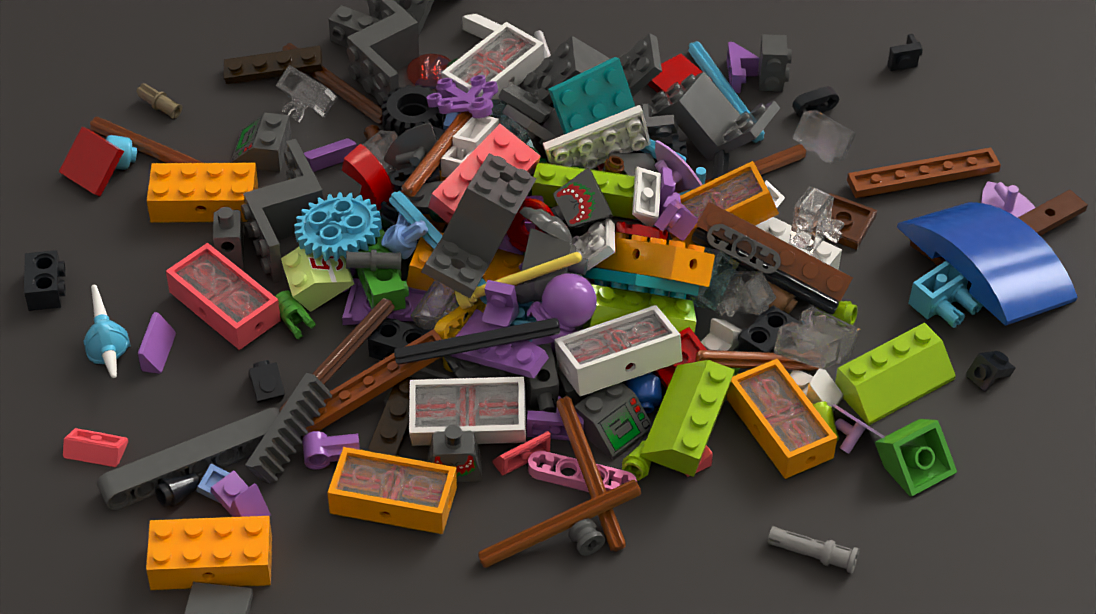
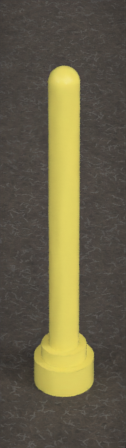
[455,252,582,309]

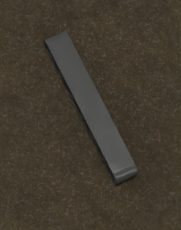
[97,407,280,510]

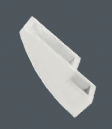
[441,116,499,177]

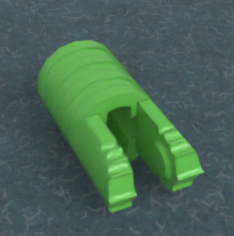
[275,291,316,339]

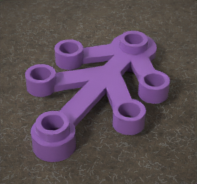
[426,75,498,118]

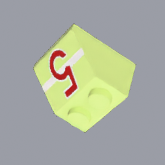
[281,247,354,312]

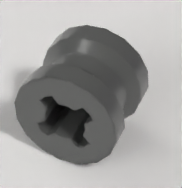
[568,518,605,556]

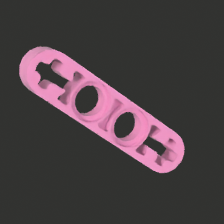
[528,451,637,492]

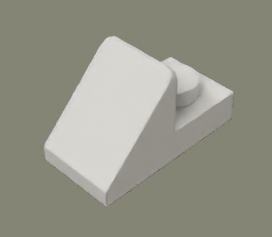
[701,318,742,351]
[790,366,843,411]

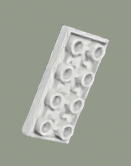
[543,105,651,170]
[524,218,615,302]

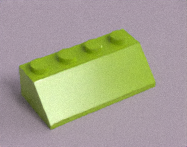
[532,163,637,219]
[582,284,696,333]
[835,323,956,426]
[640,360,735,477]

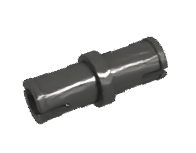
[346,250,401,271]

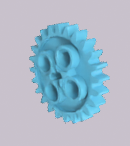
[294,192,382,261]

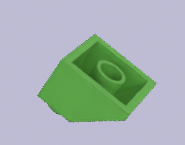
[875,419,957,496]

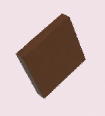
[809,193,877,250]

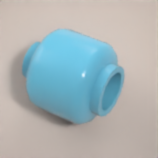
[106,135,137,170]

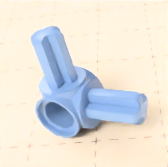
[381,213,428,259]

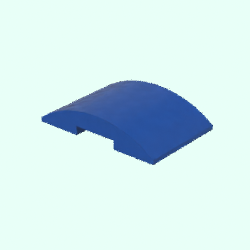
[897,202,1078,326]

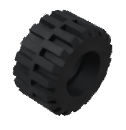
[382,85,445,143]

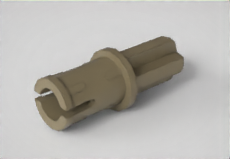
[136,83,182,119]

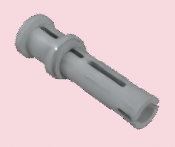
[767,526,859,574]

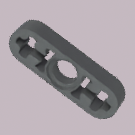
[707,224,781,274]

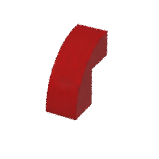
[342,143,394,212]

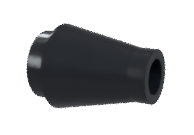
[155,473,200,507]

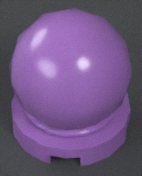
[527,273,597,340]

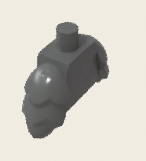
[515,207,588,304]

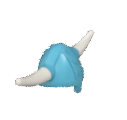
[84,285,131,378]

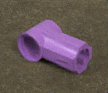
[302,431,360,470]

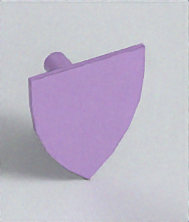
[654,140,703,191]
[981,181,1035,217]
[833,404,885,454]

